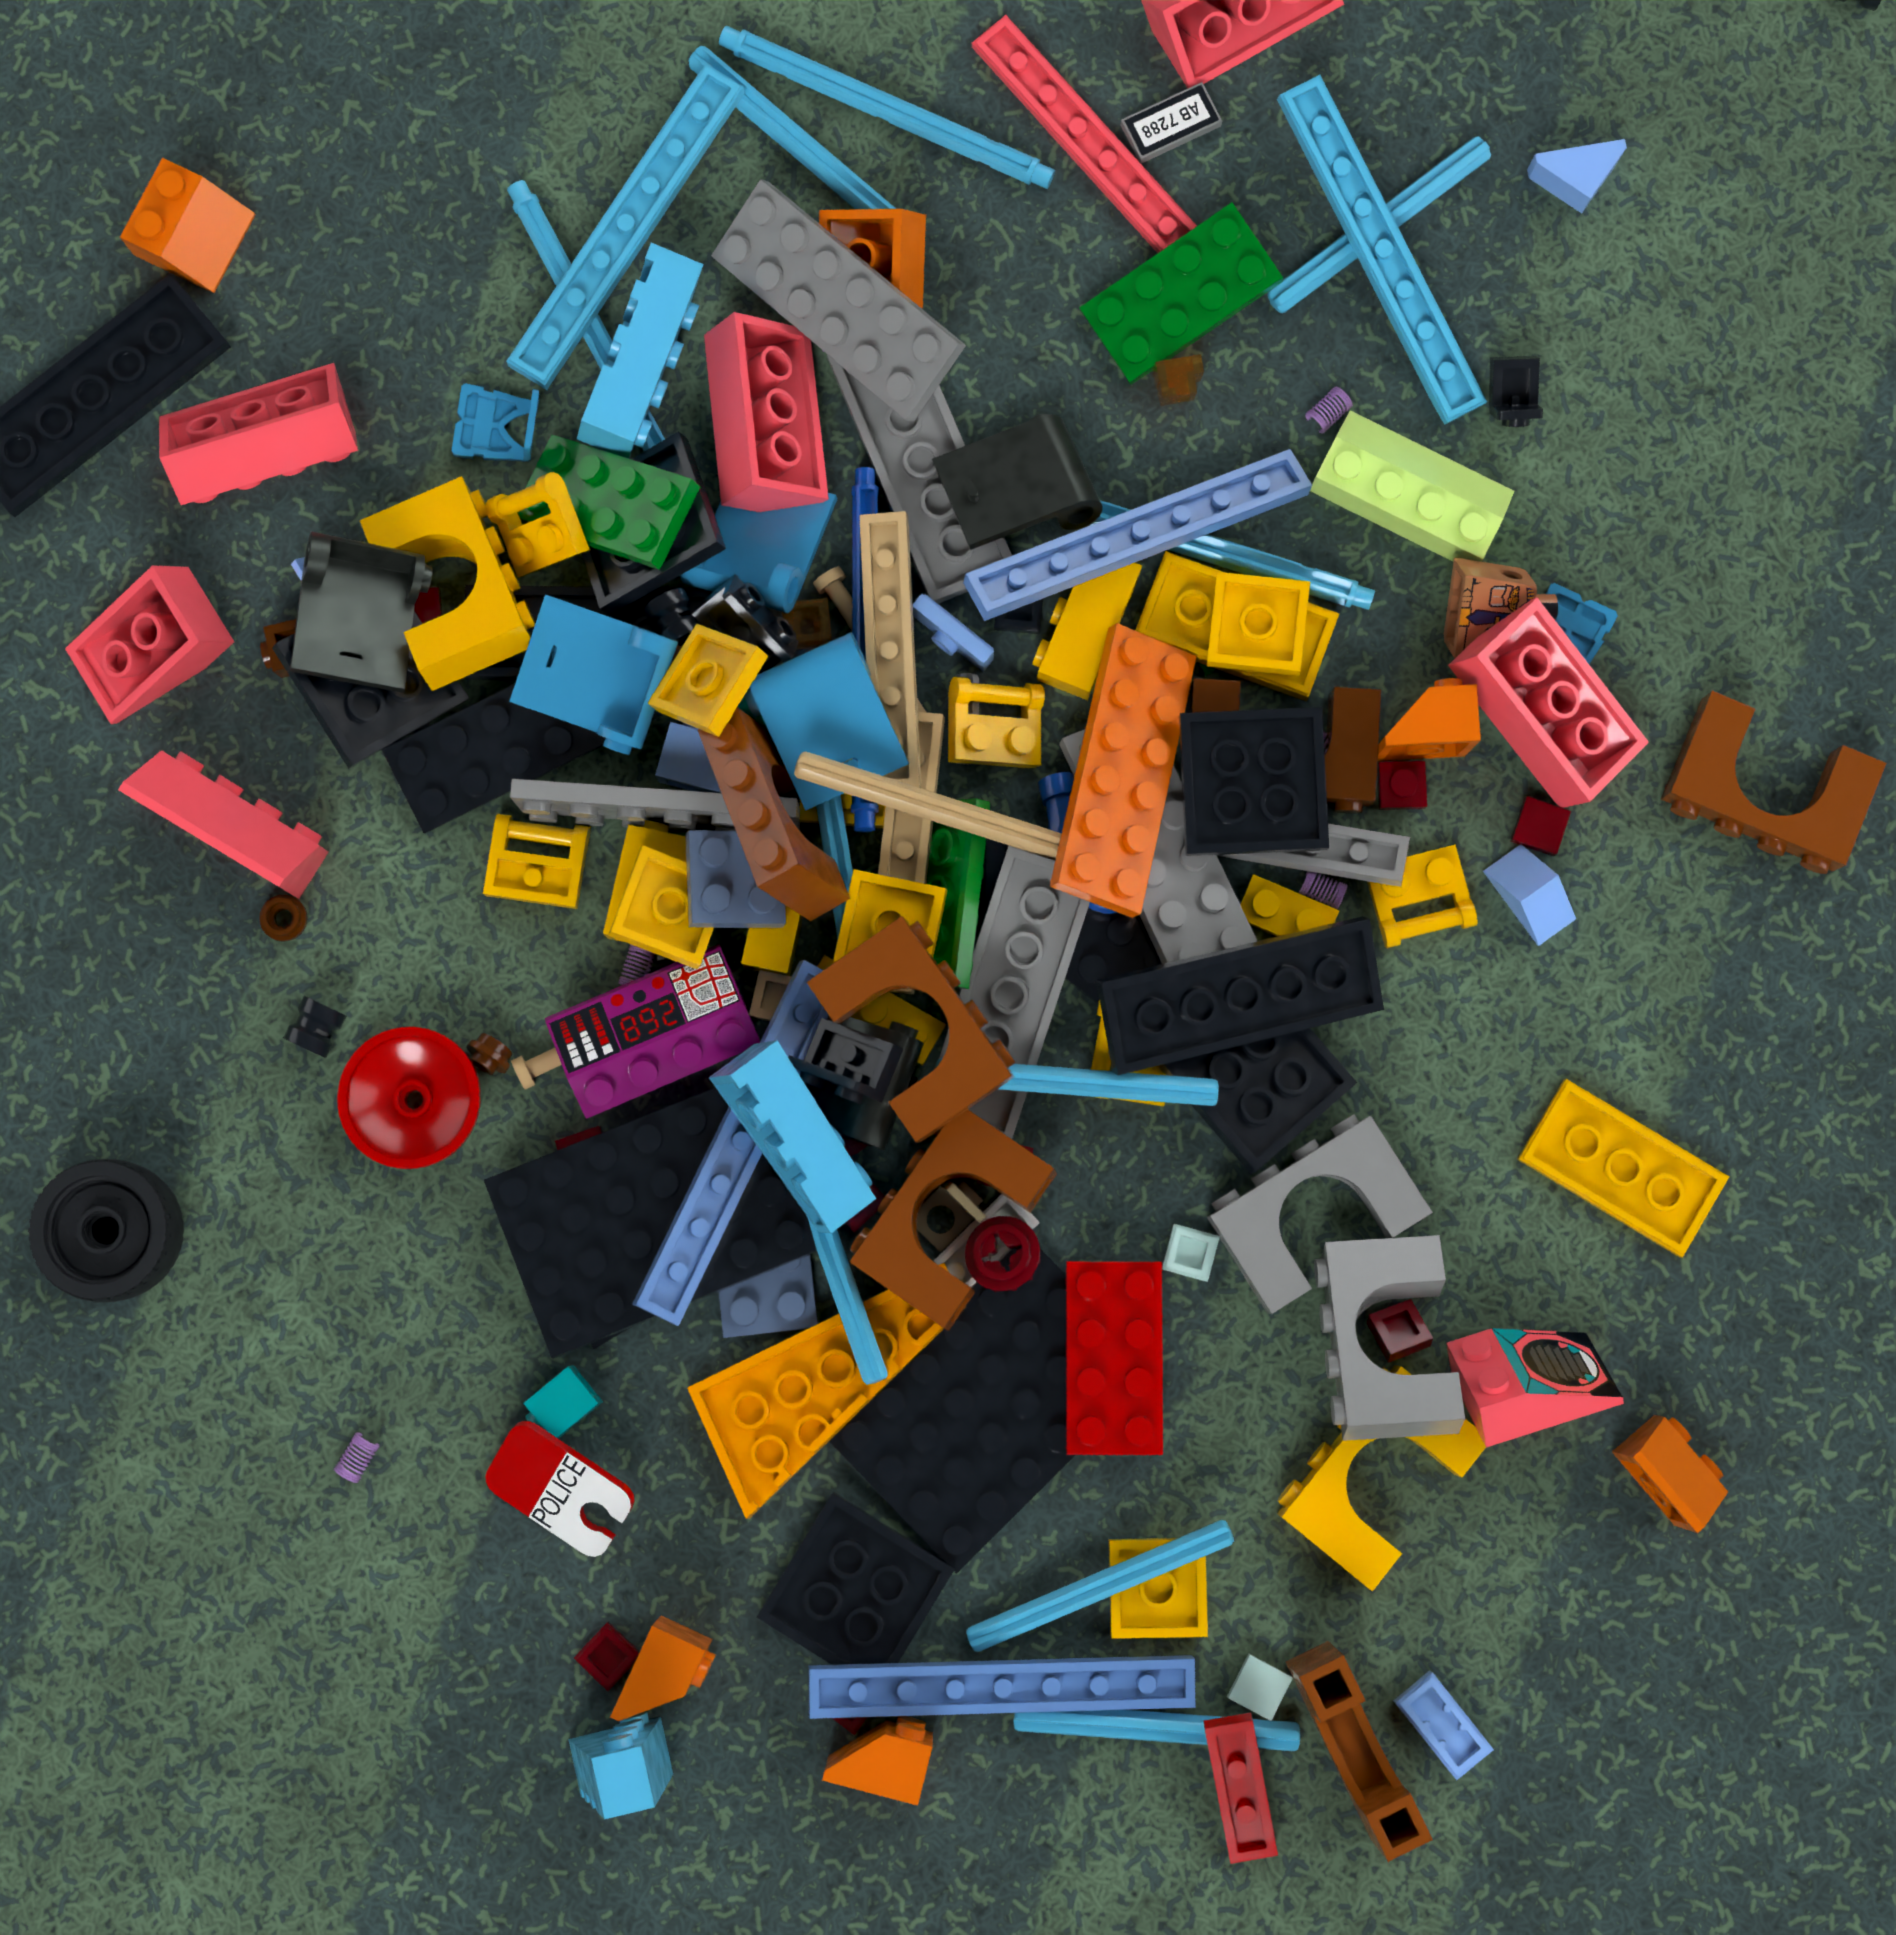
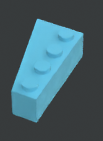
[577,242,704,458]
[709,1040,876,1233]
[568,1712,673,1819]

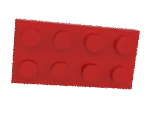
[1066,1261,1163,1455]

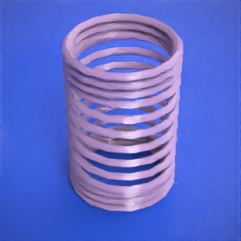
[1305,387,1353,433]
[1299,871,1347,909]
[618,944,656,985]
[334,1432,380,1483]

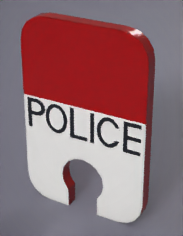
[485,1421,635,1557]

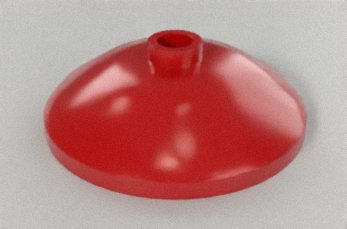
[337,1027,481,1169]

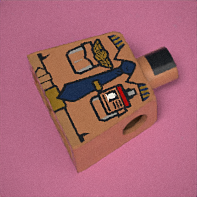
[1444,558,1558,658]

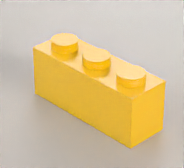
[1032,563,1142,701]

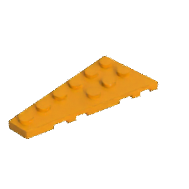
[687,1263,966,1519]

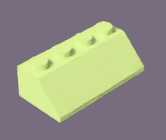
[1310,410,1514,561]

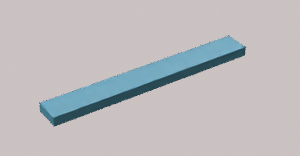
[506,63,745,390]
[1277,75,1487,425]

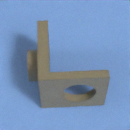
[917,1181,987,1252]

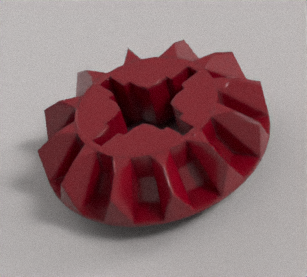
[965,1216,1041,1292]

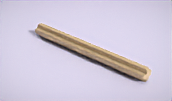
[794,751,1062,860]

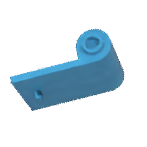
[681,493,837,613]
[509,594,678,755]
[744,632,909,811]

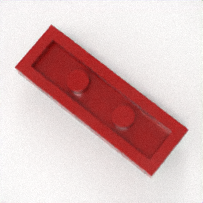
[1203,1712,1278,1864]

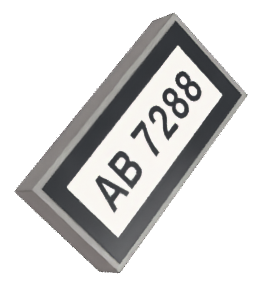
[1120,82,1222,164]

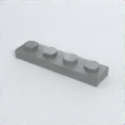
[1217,824,1410,887]

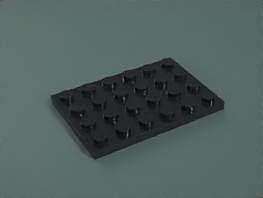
[484,1088,817,1359]
[829,1248,1075,1574]

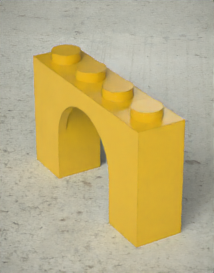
[359,476,535,691]
[603,820,803,976]
[1277,1365,1486,1592]

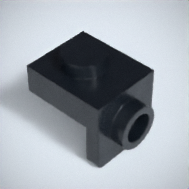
[1489,356,1543,427]

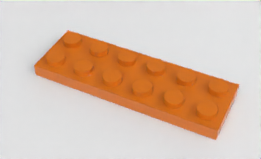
[1049,623,1197,918]

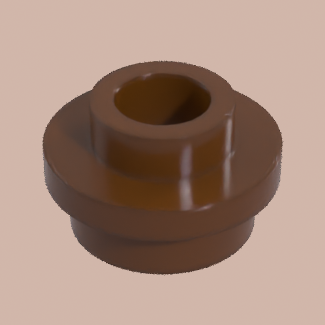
[259,895,308,942]
[466,1033,512,1075]

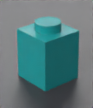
[523,1365,603,1439]

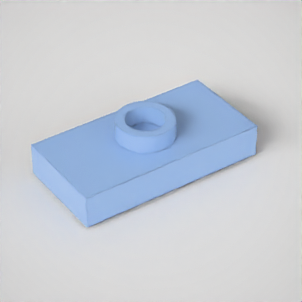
[913,594,994,672]
[1393,1671,1494,1780]

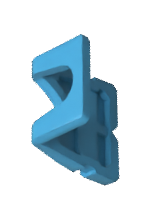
[451,383,539,462]
[1546,583,1618,664]

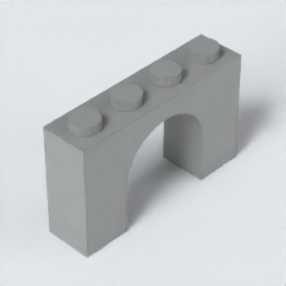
[1207,1114,1433,1314]
[1314,1235,1465,1441]

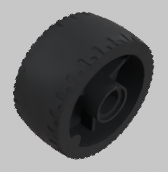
[28,1159,184,1302]

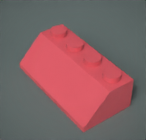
[1141,0,1344,88]
[704,312,829,512]
[159,363,358,505]
[1448,597,1649,808]
[118,750,329,899]

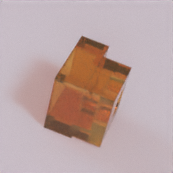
[1153,354,1204,406]
[782,598,832,648]

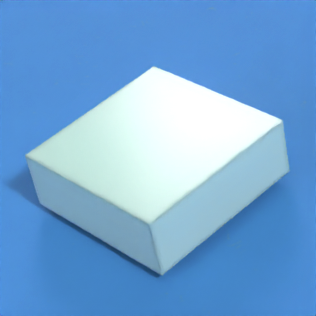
[1162,1224,1220,1282]
[1227,1653,1293,1721]

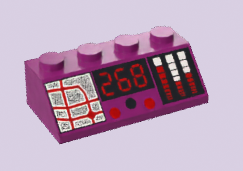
[545,944,760,1119]

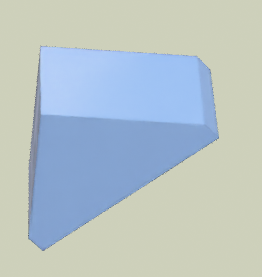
[1527,139,1627,213]
[1483,844,1576,946]

